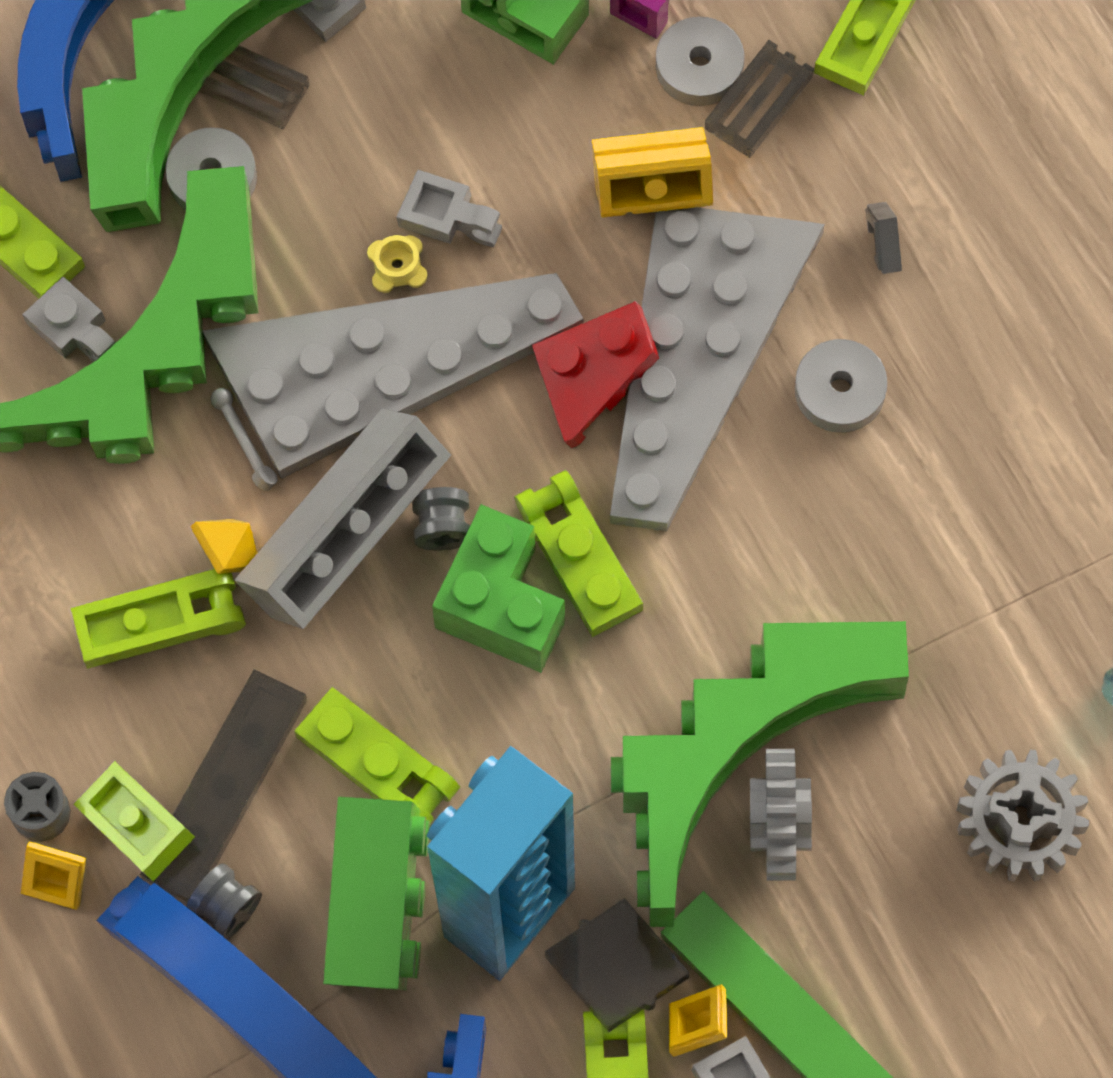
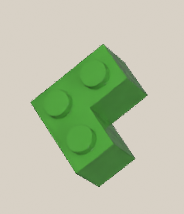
[461,0,589,65]
[432,504,565,673]

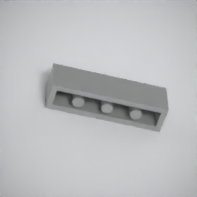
[235,408,451,629]

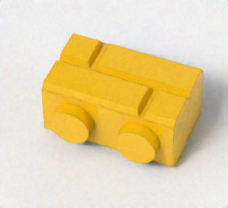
[592,127,714,218]

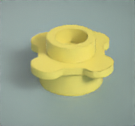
[367,235,428,293]

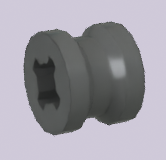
[412,487,470,551]
[4,772,71,842]
[186,863,262,940]

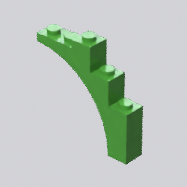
[82,0,313,232]
[0,166,259,464]
[611,621,909,927]

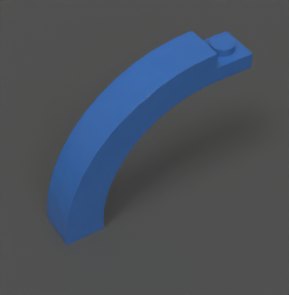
[17,0,114,182]
[96,876,377,1078]

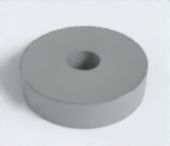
[656,17,744,106]
[166,128,257,210]
[795,339,887,432]

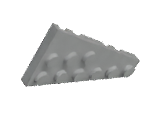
[610,207,825,531]
[202,273,584,479]

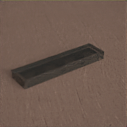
[139,669,307,902]

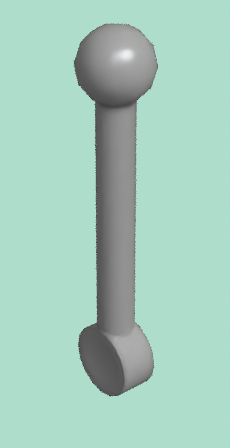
[210,388,277,491]

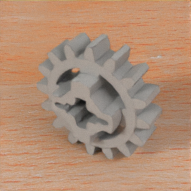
[750,749,812,881]
[956,750,1089,882]

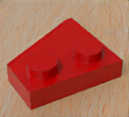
[532,301,659,448]

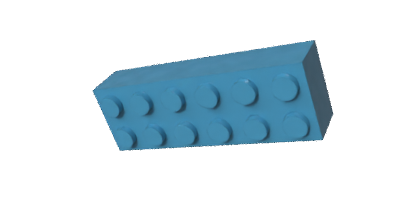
[427,746,575,981]

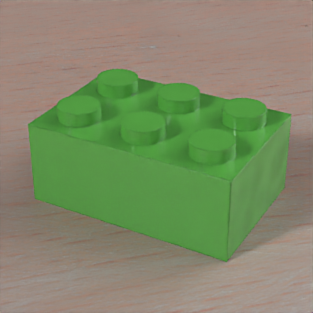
[323,797,430,991]

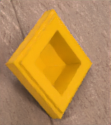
[190,519,257,574]
[20,841,86,910]
[669,984,727,1057]

